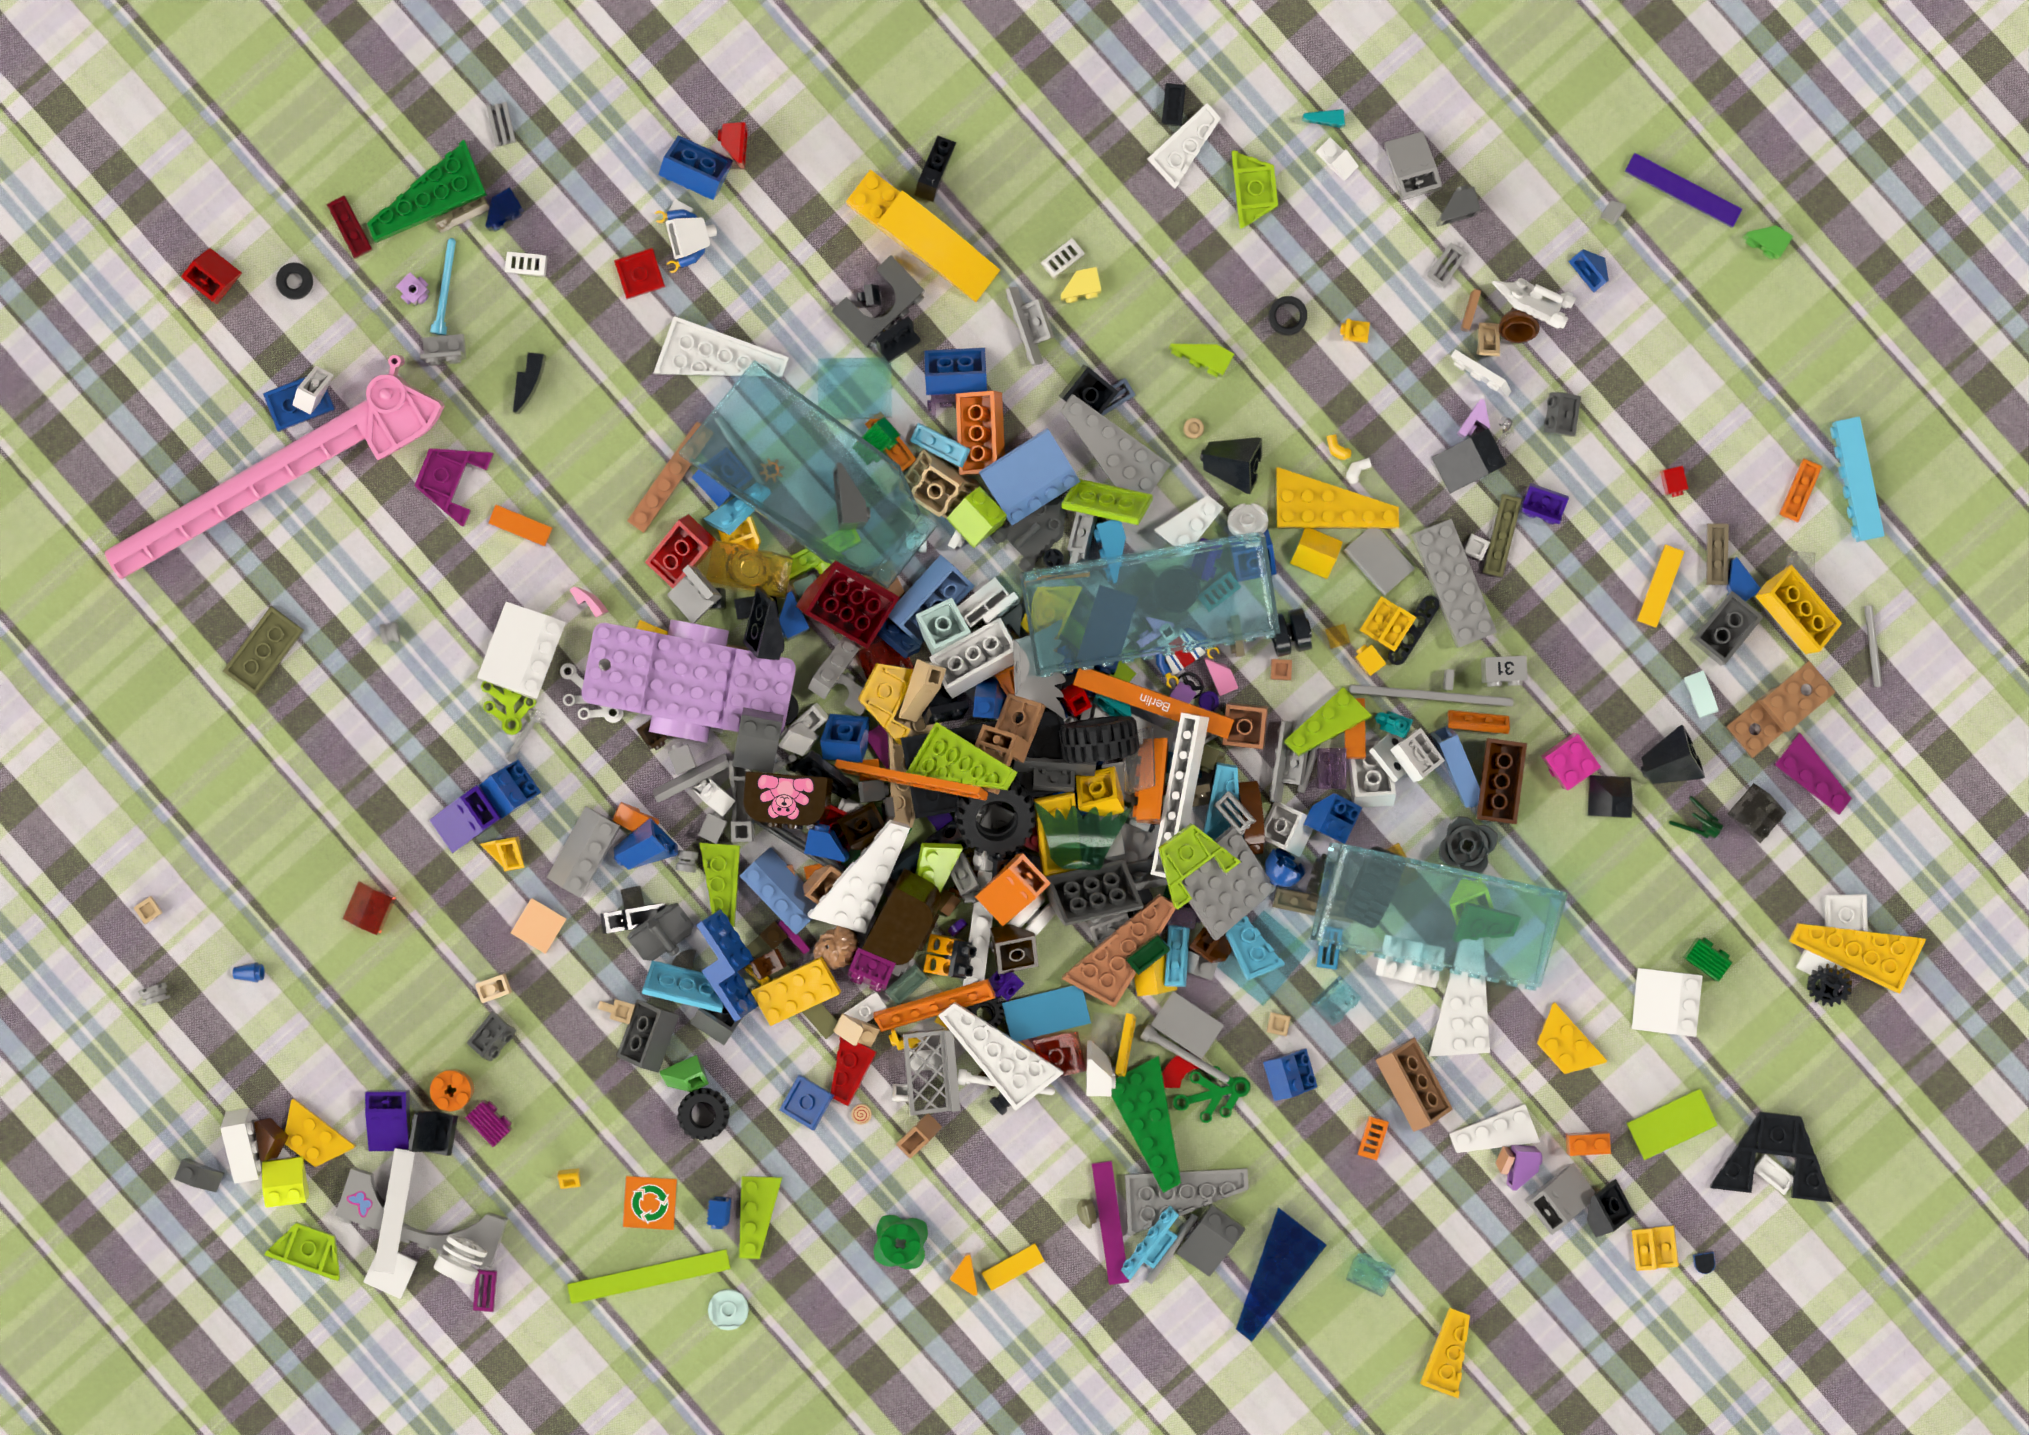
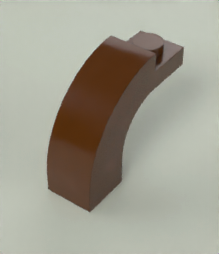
[1238,781,1265,854]

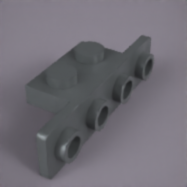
[1013,757,1096,792]

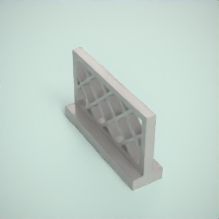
[903,1027,960,1116]

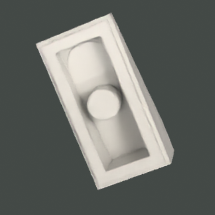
[787,703,829,732]

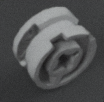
[138,982,171,1006]

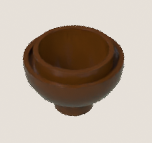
[1499,307,1540,343]

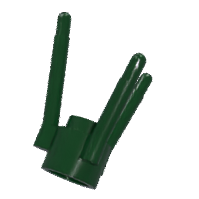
[1669,796,1723,838]

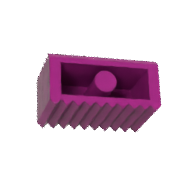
[465,1100,512,1147]

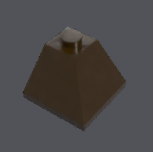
[837,802,885,851]
[990,924,1039,974]

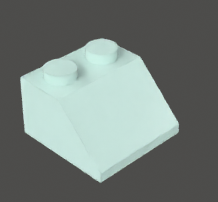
[916,598,971,655]

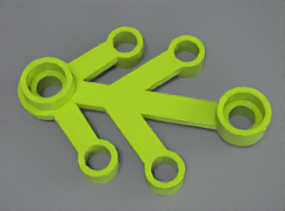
[481,681,537,735]

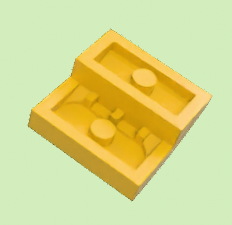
[1359,596,1417,652]
[1632,1225,1679,1271]

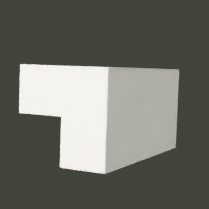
[957,577,1009,629]

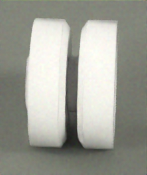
[1008,894,1056,936]

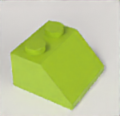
[947,486,1007,548]

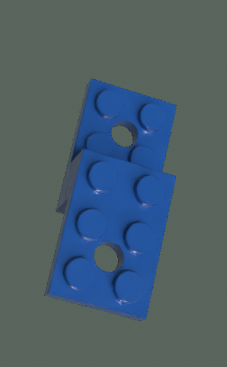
[696,909,759,1022]

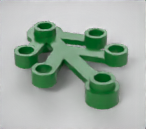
[1173,1066,1251,1123]

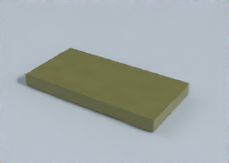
[223,606,305,696]

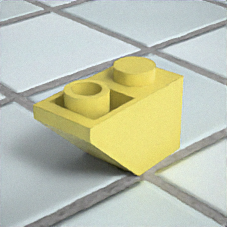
[1060,267,1101,303]

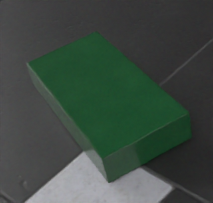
[1125,933,1170,975]

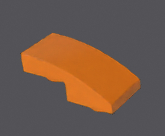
[612,802,659,832]

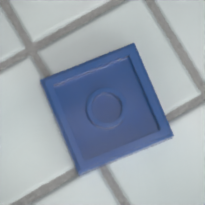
[779,1075,834,1131]

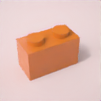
[1566,1131,1611,1156]

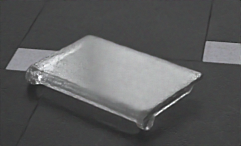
[1123,726,1155,795]

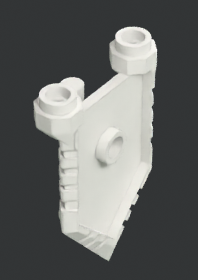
[1492,278,1576,329]

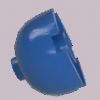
[1265,848,1306,887]

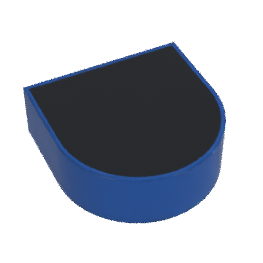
[1692,1251,1715,1274]

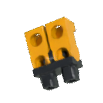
[923,934,977,979]

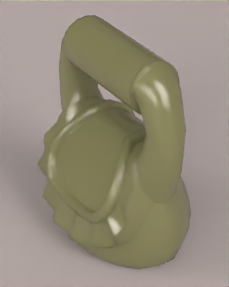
[1077,1199,1097,1229]

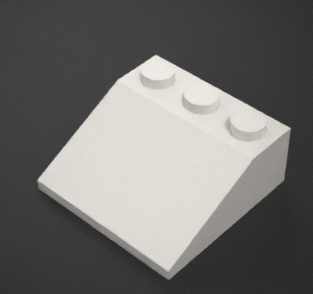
[1631,968,1702,1037]

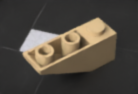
[899,659,946,722]

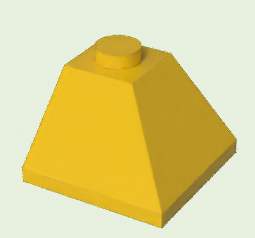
[1076,766,1125,817]

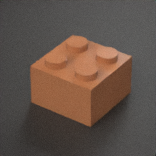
[1222,702,1269,749]

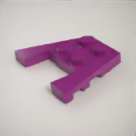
[414,448,494,527]

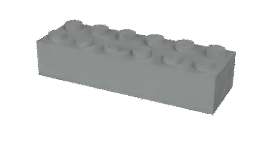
[1411,519,1497,648]

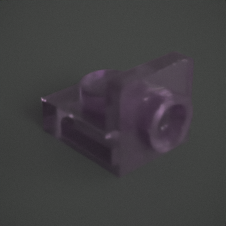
[927,394,956,417]

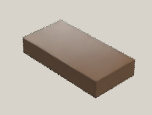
[1460,289,1481,332]

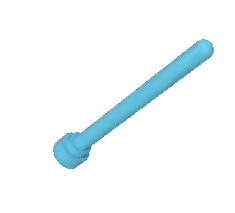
[430,238,456,336]

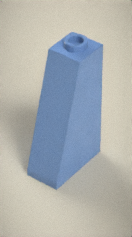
[1430,725,1480,808]

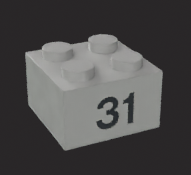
[1481,656,1528,687]

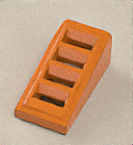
[1357,1115,1389,1160]

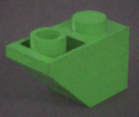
[1743,225,1793,260]
[659,1055,709,1092]

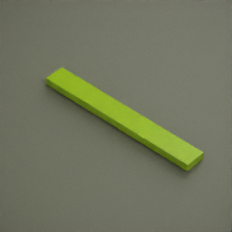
[567,1249,731,1304]

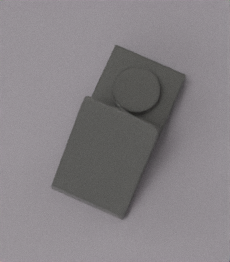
[1002,604,1022,636]

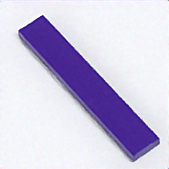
[1624,153,1742,228]

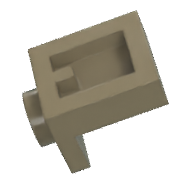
[1192,784,1210,807]

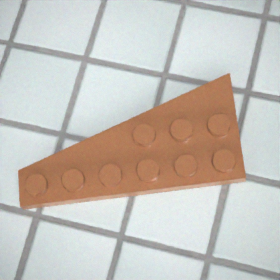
[1062,894,1175,1008]

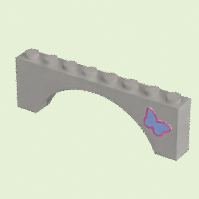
[335,1167,508,1269]

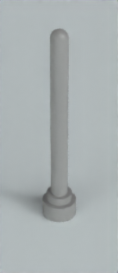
[1140,1024,1230,1083]

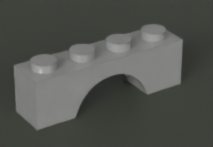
[729,760,755,842]

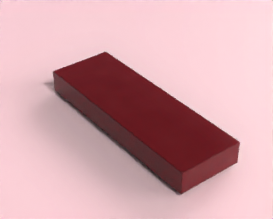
[326,195,373,259]

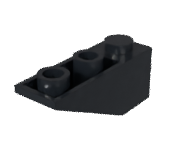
[914,135,957,202]

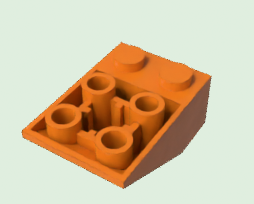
[975,854,1051,926]

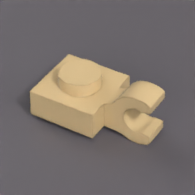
[598,999,635,1024]

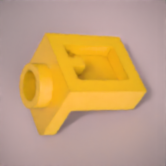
[1340,318,1370,343]

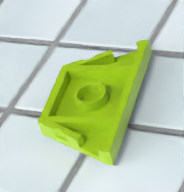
[1231,150,1278,229]
[264,1222,341,1281]

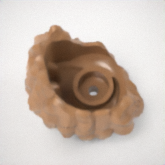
[813,926,859,970]

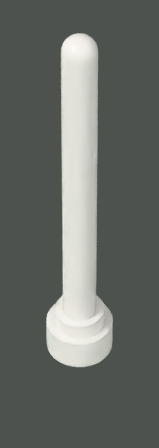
[958,1068,1055,1095]

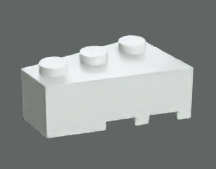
[1153,495,1224,557]
[220,1108,262,1184]

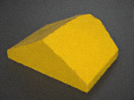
[717,516,761,557]

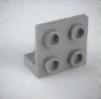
[420,334,466,366]
[668,565,722,623]

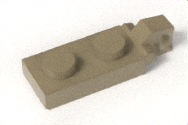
[434,196,490,233]

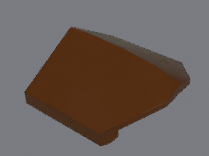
[1189,926,1232,963]

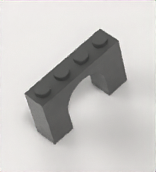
[832,255,925,348]

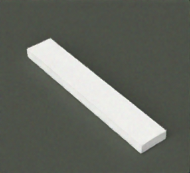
[374,1148,415,1274]

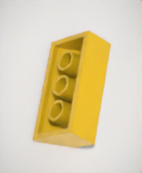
[1755,565,1842,654]

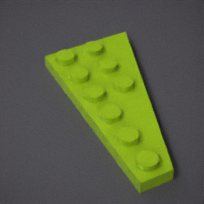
[906,722,1018,790]

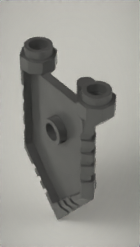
[990,498,1066,574]

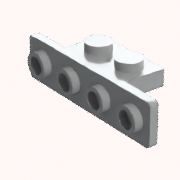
[1006,287,1054,366]
[1269,720,1308,803]

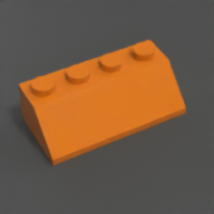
[956,391,1005,475]
[1133,738,1169,825]

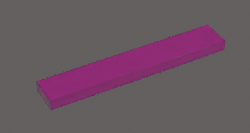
[1091,1160,1129,1285]

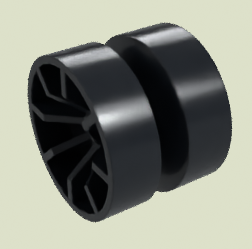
[1268,608,1312,657]

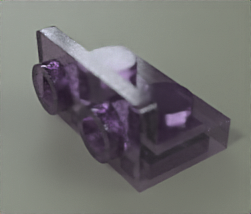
[1317,748,1346,789]

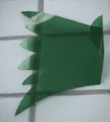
[1034,802,1133,870]

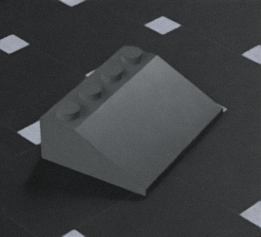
[1045,860,1143,926]

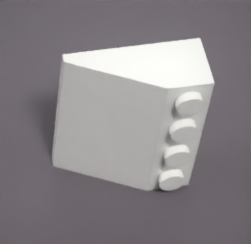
[477,602,566,700]

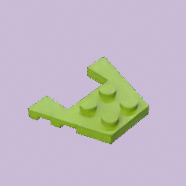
[1158,823,1241,910]

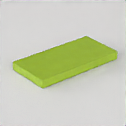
[1062,479,1153,525]
[1626,1088,1718,1160]

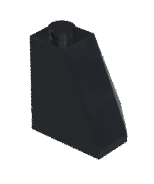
[1200,437,1262,494]
[1641,725,1705,784]

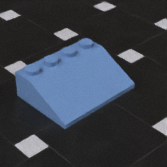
[979,428,1080,525]

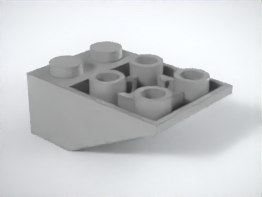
[1384,131,1442,201]
[1525,1163,1595,1235]

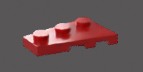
[831,1037,877,1106]

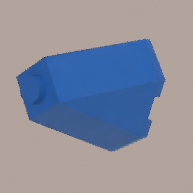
[973,678,1007,720]
[614,818,678,870]

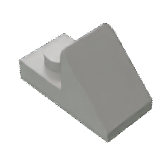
[1187,951,1218,981]

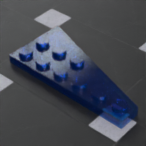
[1235,1207,1327,1342]

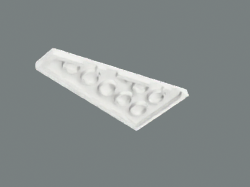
[653,316,789,377]
[807,820,910,933]
[1428,938,1490,1057]
[938,1002,1064,1110]

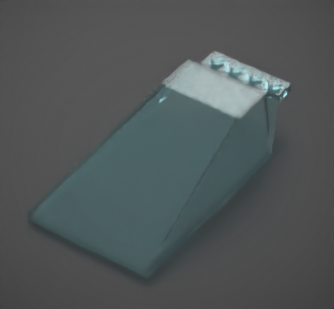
[679,360,937,589]

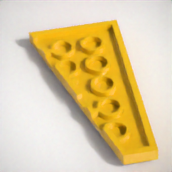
[1276,467,1399,529]
[1789,923,1926,994]

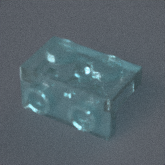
[1311,976,1362,1026]
[1345,1253,1396,1297]

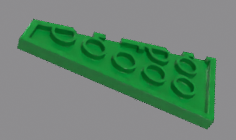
[367,139,487,243]
[1111,1055,1182,1193]

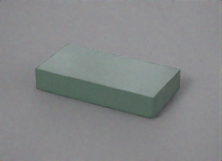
[885,964,929,1005]

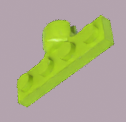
[781,529,862,581]

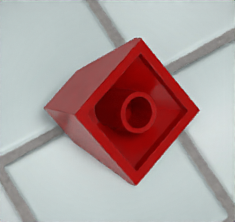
[718,122,748,169]

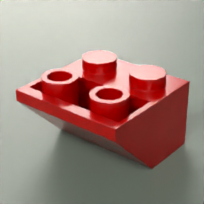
[181,248,242,305]

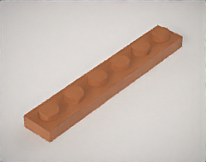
[627,421,714,533]

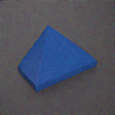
[1568,249,1609,292]

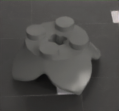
[1439,816,1498,875]

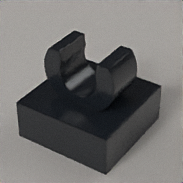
[857,284,881,307]

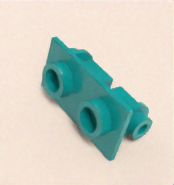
[1375,711,1413,739]

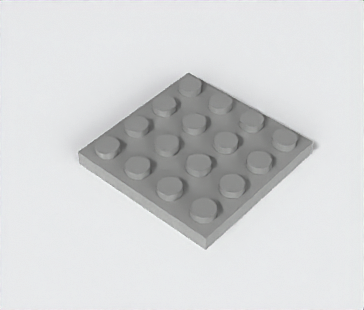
[1181,826,1276,940]

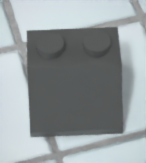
[1436,185,1481,227]
[690,1006,743,1045]

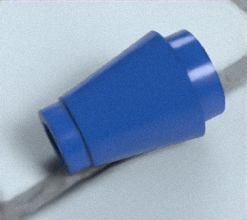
[233,962,265,983]

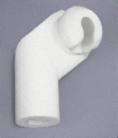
[1346,458,1372,484]

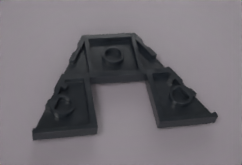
[1710,1111,1833,1203]

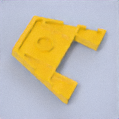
[857,663,914,745]

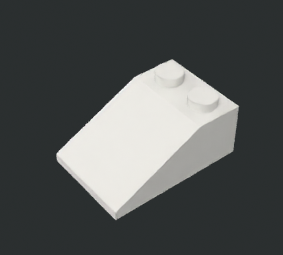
[1349,741,1396,807]

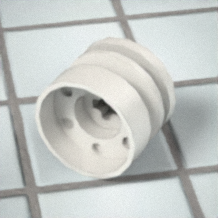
[434,1235,488,1285]

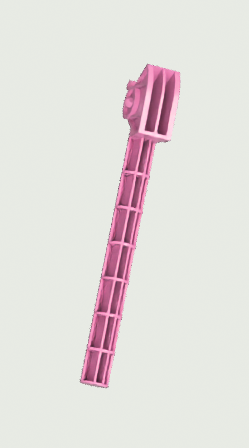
[105,355,445,579]

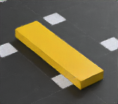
[1636,544,1685,628]

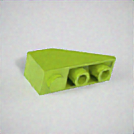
[1169,343,1234,378]

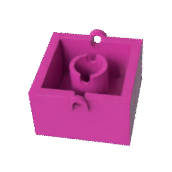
[1541,732,1601,791]

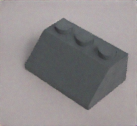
[617,999,679,1073]

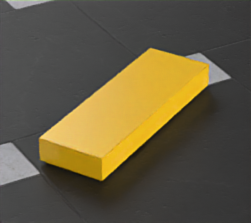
[1115,1013,1137,1077]
[982,1243,1045,1291]

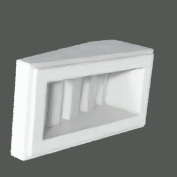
[1041,238,1085,279]
[505,252,548,277]

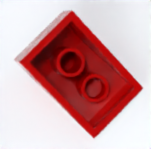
[645,514,718,588]

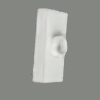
[844,992,887,1022]

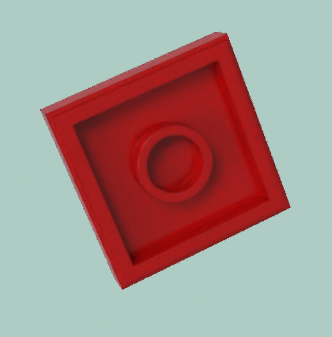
[614,248,665,300]

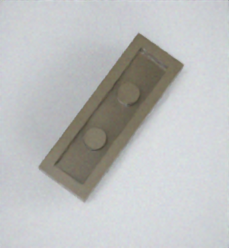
[1706,523,1729,585]

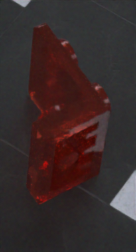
[857,640,914,680]

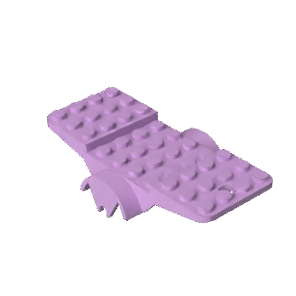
[582,620,796,743]

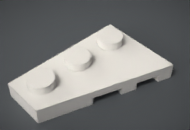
[1451,349,1511,398]

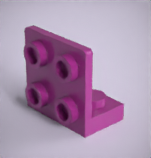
[848,948,896,993]

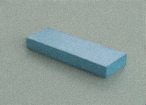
[910,423,971,467]
[1164,925,1190,987]

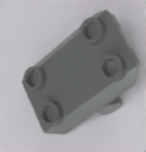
[627,903,694,961]

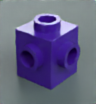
[988,970,1025,1001]

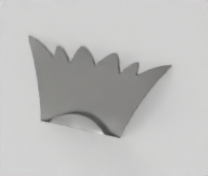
[1013,619,1066,720]

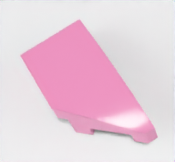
[570,587,609,617]
[1204,657,1238,696]

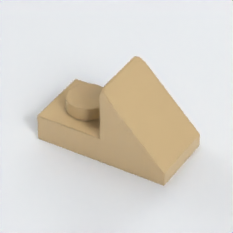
[1477,322,1500,356]
[475,974,512,1003]
[834,1013,880,1047]

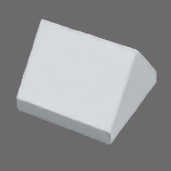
[892,1084,913,1102]

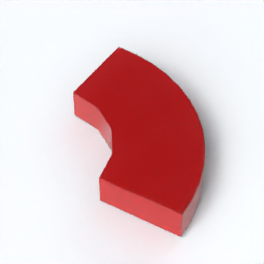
[1162,1050,1199,1088]

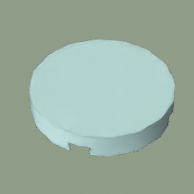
[708,1289,749,1330]

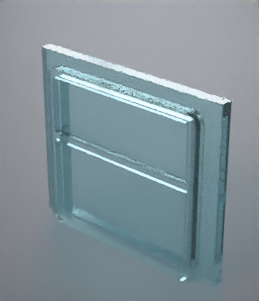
[817,357,893,420]
[1217,910,1310,1006]

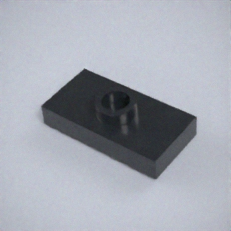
[1161,83,1186,126]

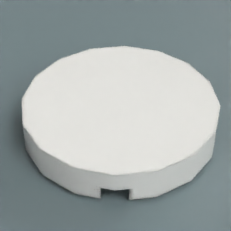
[1228,503,1268,540]

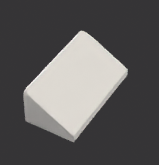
[1796,949,1844,975]

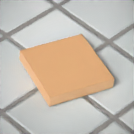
[511,898,567,954]

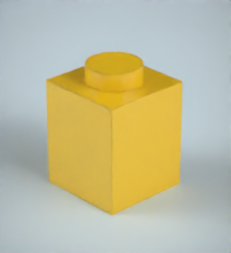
[1354,644,1386,677]

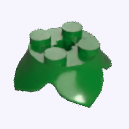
[873,1215,928,1269]

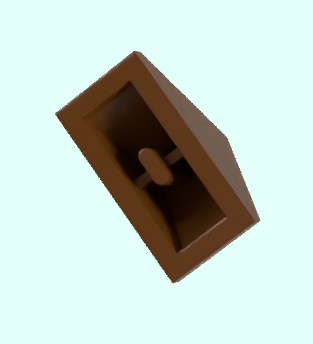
[254,1118,289,1162]

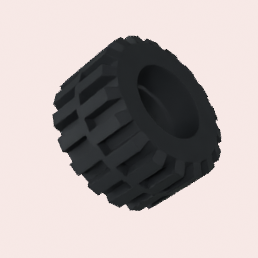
[677,1088,730,1141]

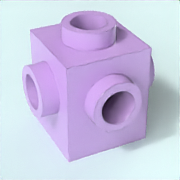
[396,272,430,306]

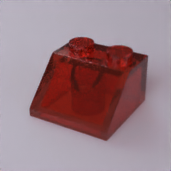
[343,881,396,935]
[1033,1031,1086,1077]

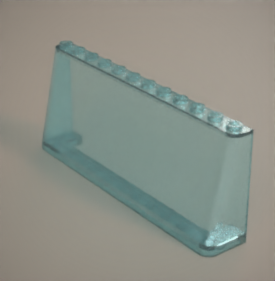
[1019,532,1280,677]
[1310,842,1568,991]

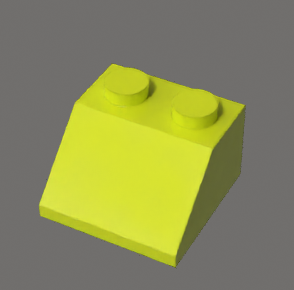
[262,1156,310,1208]

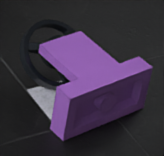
[1170,672,1204,703]

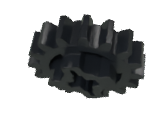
[1807,964,1852,1007]

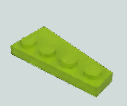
[1284,687,1372,757]
[699,843,741,927]
[915,843,963,892]
[739,1176,783,1259]

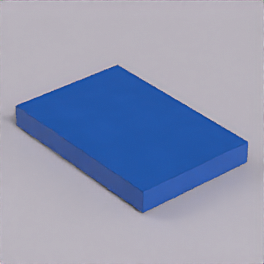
[263,376,335,432]

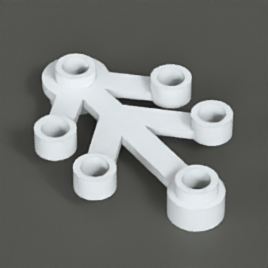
[560,663,624,723]

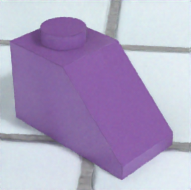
[1506,1145,1543,1191]

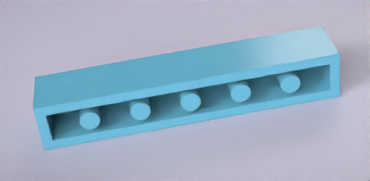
[1830,416,1885,542]

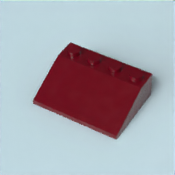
[796,560,900,649]

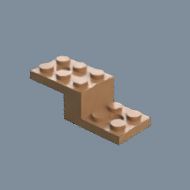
[1726,661,1836,758]
[975,693,1046,795]

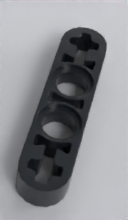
[1388,595,1439,665]

